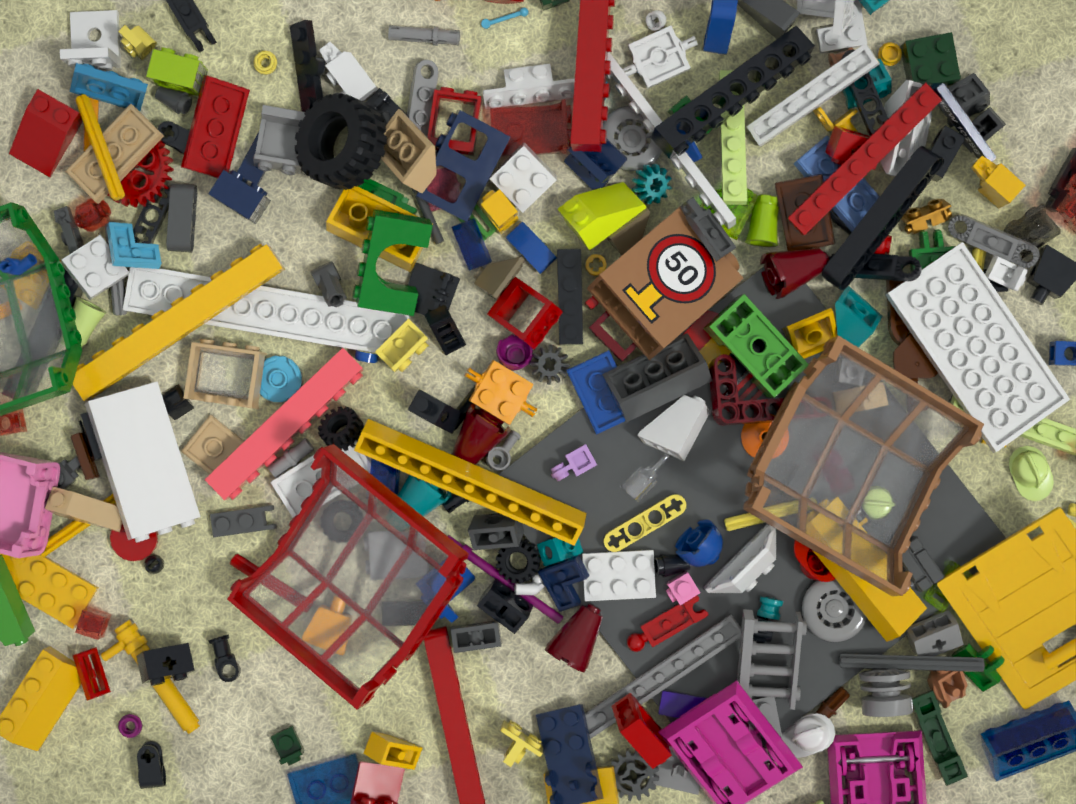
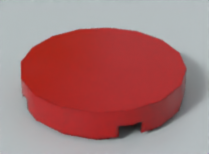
[110,523,158,561]

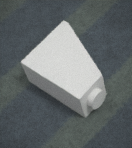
[638,395,710,461]

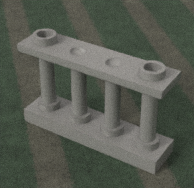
[737,609,807,710]

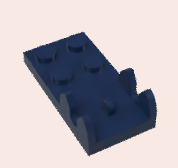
[536,704,604,804]

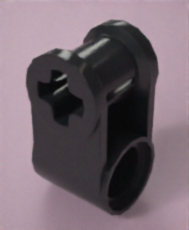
[158,121,190,155]
[137,741,166,789]

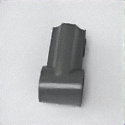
[311,261,347,307]

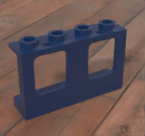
[414,110,510,222]

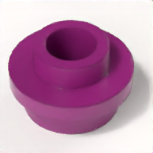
[118,714,143,738]

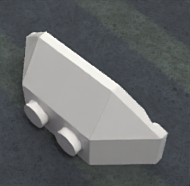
[880,80,932,176]
[703,524,776,593]

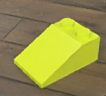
[557,182,647,250]

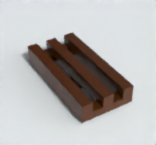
[71,433,100,480]

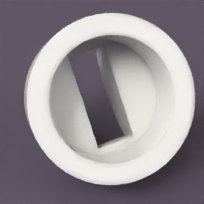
[646,10,667,31]

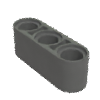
[166,183,197,253]

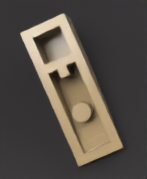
[45,487,122,532]

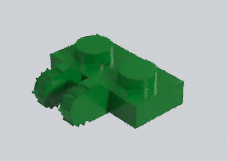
[909,229,956,272]
[951,644,1005,692]

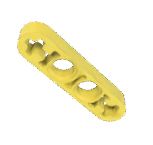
[604,494,686,552]

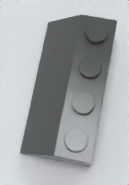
[602,333,712,422]

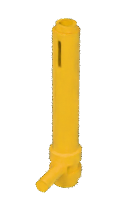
[101,620,200,734]

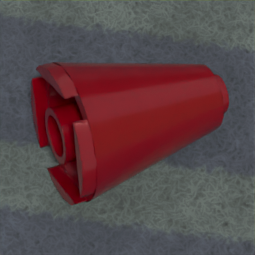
[760,248,829,299]
[451,404,510,465]
[544,603,603,673]

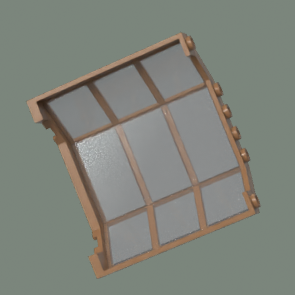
[743,336,984,596]

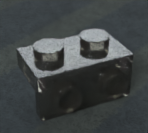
[1004,204,1061,259]

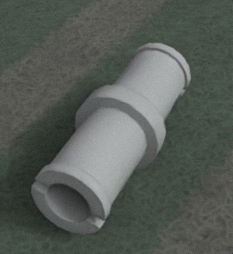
[268,438,314,478]

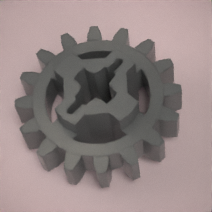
[611,748,659,801]

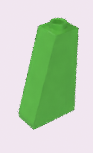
[0,554,35,646]

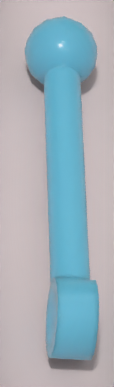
[481,7,529,29]

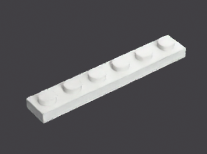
[746,43,880,146]

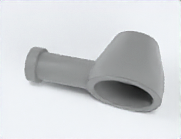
[486,430,521,471]

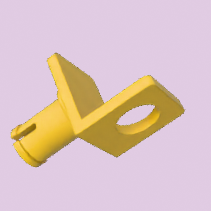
[813,107,858,132]

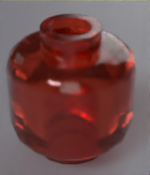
[74,198,111,232]

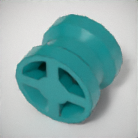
[757,596,784,620]

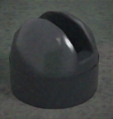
[144,555,164,574]

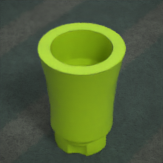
[745,195,779,247]

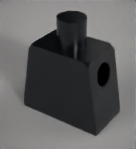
[1027,245,1076,305]
[408,389,464,434]

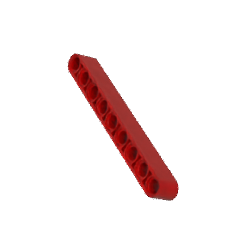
[424,626,486,804]

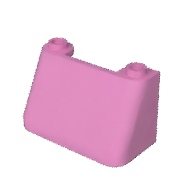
[0,452,60,558]

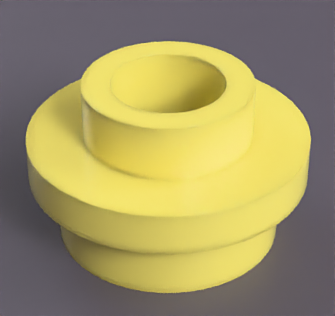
[253,51,277,75]

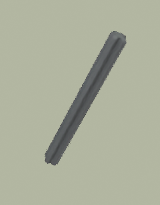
[840,654,985,672]

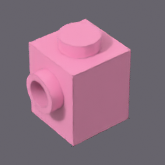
[665,571,700,605]

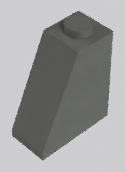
[737,0,800,39]

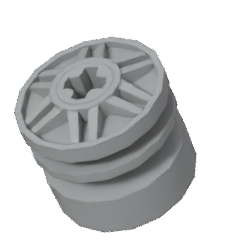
[859,668,913,717]

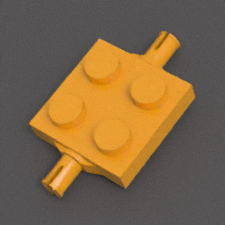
[464,360,537,425]

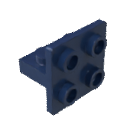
[564,139,627,190]

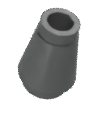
[155,86,192,114]

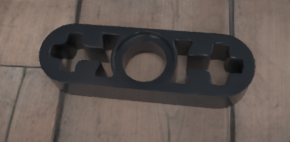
[133,185,170,244]

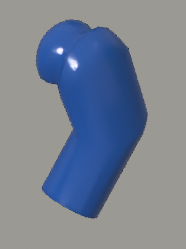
[0,254,37,275]

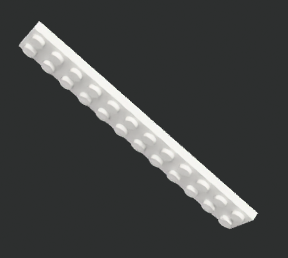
[123,267,410,353]

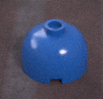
[675,519,723,567]

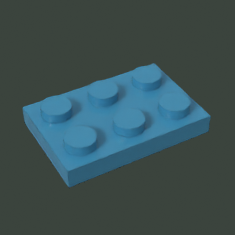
[70,63,148,111]

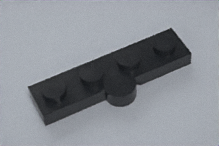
[290,20,325,112]

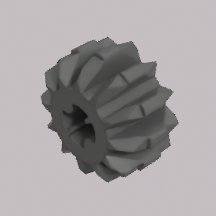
[530,345,570,385]

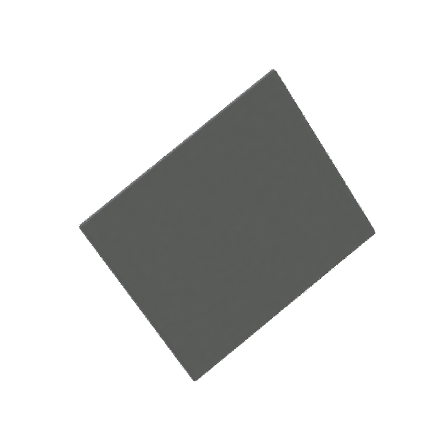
[498,267,1006,747]

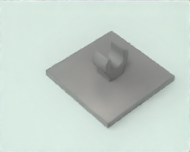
[653,747,700,795]

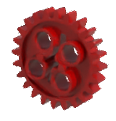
[107,141,174,208]

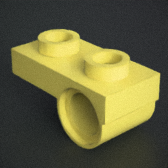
[118,25,157,60]

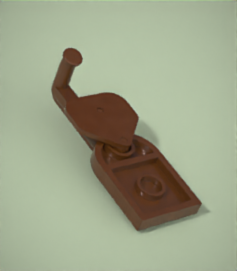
[886,280,938,412]

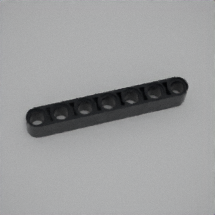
[822,146,943,290]

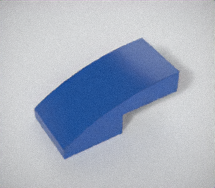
[506,221,557,274]

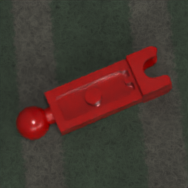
[626,595,709,652]

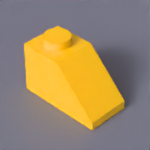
[363,731,423,770]

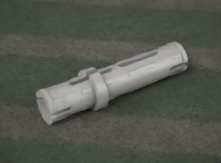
[388,25,460,46]

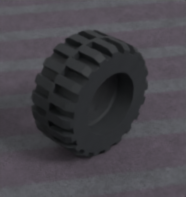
[294,93,387,190]

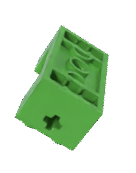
[703,294,808,398]

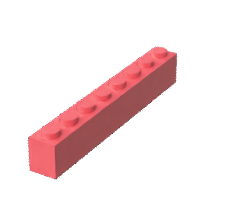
[205,348,364,500]

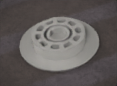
[603,106,662,171]
[802,579,867,642]

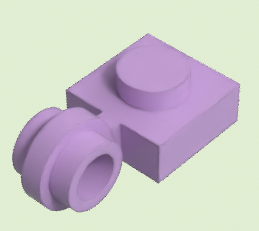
[551,444,597,481]

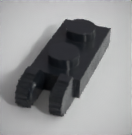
[166,0,217,52]

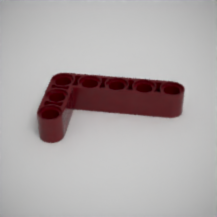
[709,354,832,426]

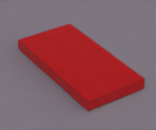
[181,75,250,179]

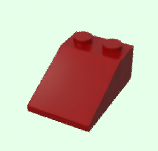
[9,89,83,178]

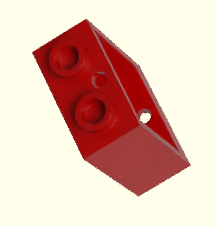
[427,87,482,156]
[487,277,563,350]
[611,693,672,769]

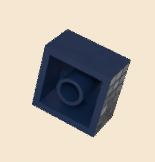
[208,170,271,224]

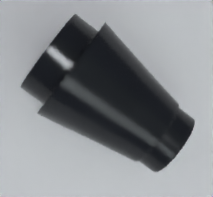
[654,554,690,578]

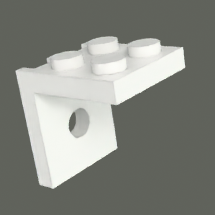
[797,0,855,35]
[60,10,121,71]

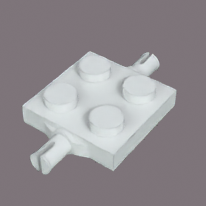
[623,25,698,89]

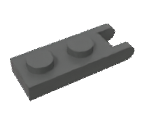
[210,505,277,538]

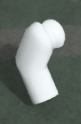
[514,574,545,595]

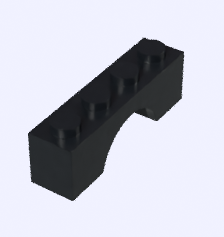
[557,249,583,346]

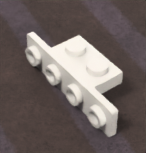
[483,64,575,109]

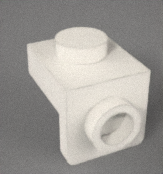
[985,255,1028,291]

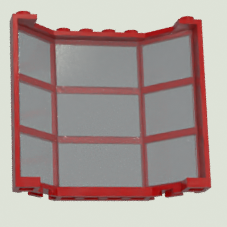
[227,444,469,710]

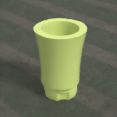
[59,297,107,347]

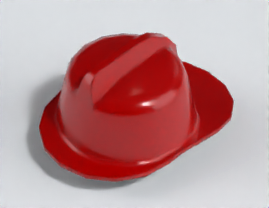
[794,540,835,582]

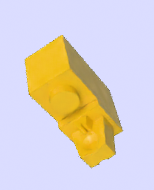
[971,156,1026,209]

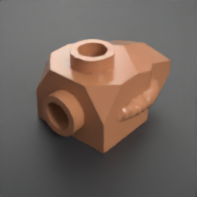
[927,671,967,709]

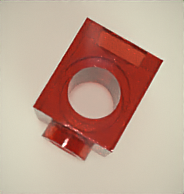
[0,409,27,437]
[75,607,111,640]

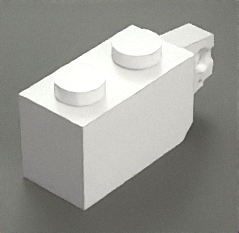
[320,42,378,102]

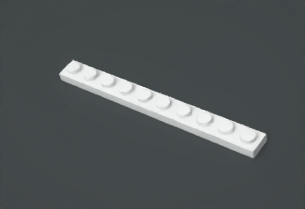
[606,52,736,229]

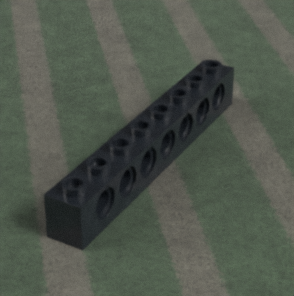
[651,25,815,159]

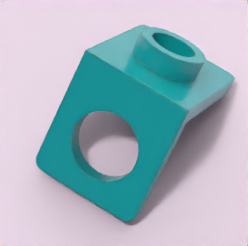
[537,538,583,566]

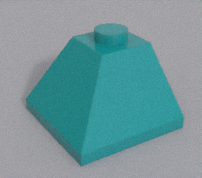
[835,286,883,348]

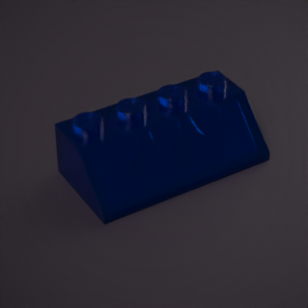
[980,700,1076,781]

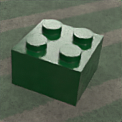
[900,32,961,86]

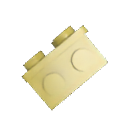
[375,318,429,372]
[500,720,543,767]

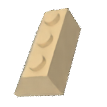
[381,109,437,193]

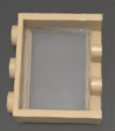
[183,339,267,409]

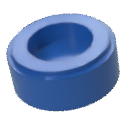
[355,350,379,363]

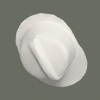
[782,713,835,758]

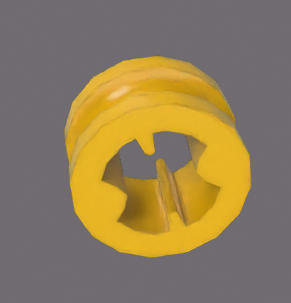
[585,254,607,276]

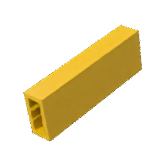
[804,497,927,642]

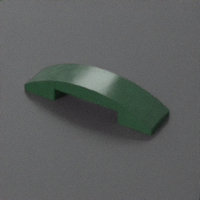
[912,690,968,786]

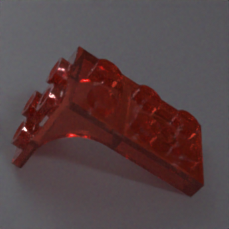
[490,99,572,156]

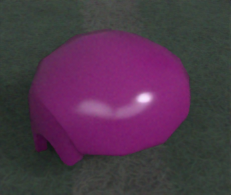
[496,335,533,371]

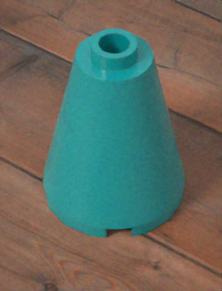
[388,475,451,530]

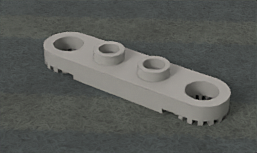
[407,60,438,137]
[948,214,1040,268]

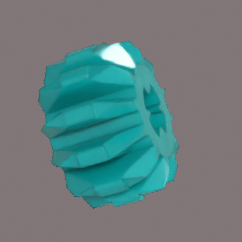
[631,164,672,204]

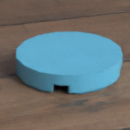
[260,356,302,402]

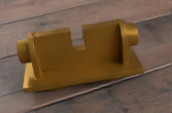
[901,199,952,235]

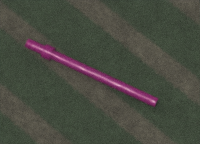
[448,535,564,624]

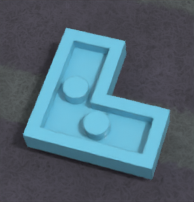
[106,222,162,269]

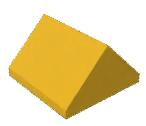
[782,308,838,359]

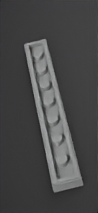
[585,614,741,739]

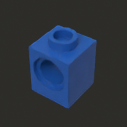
[1049,341,1076,366]

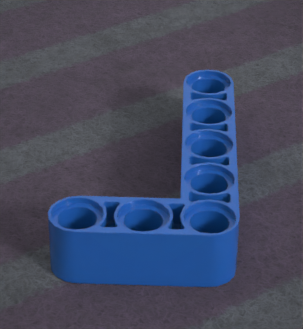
[703,0,738,55]

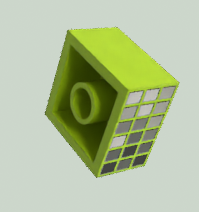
[146,47,208,96]

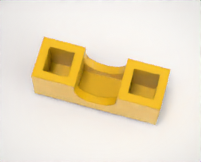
[481,189,519,234]

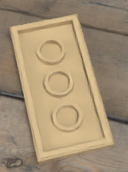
[65,104,164,204]

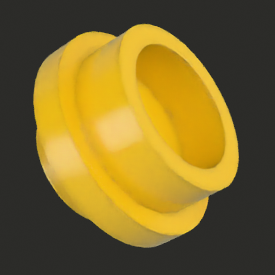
[878,42,902,66]

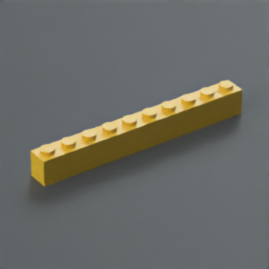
[73,244,285,401]
[354,419,587,546]

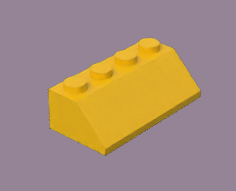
[326,186,433,272]
[0,646,81,751]

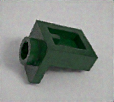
[271,726,305,766]

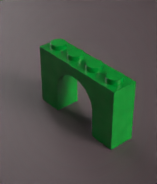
[353,209,433,316]

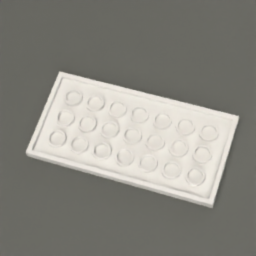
[885,242,1070,453]

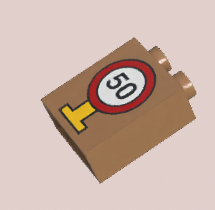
[587,207,744,360]

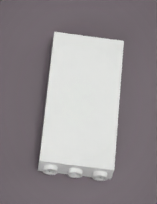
[85,382,201,543]

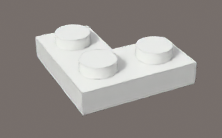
[816,0,868,54]

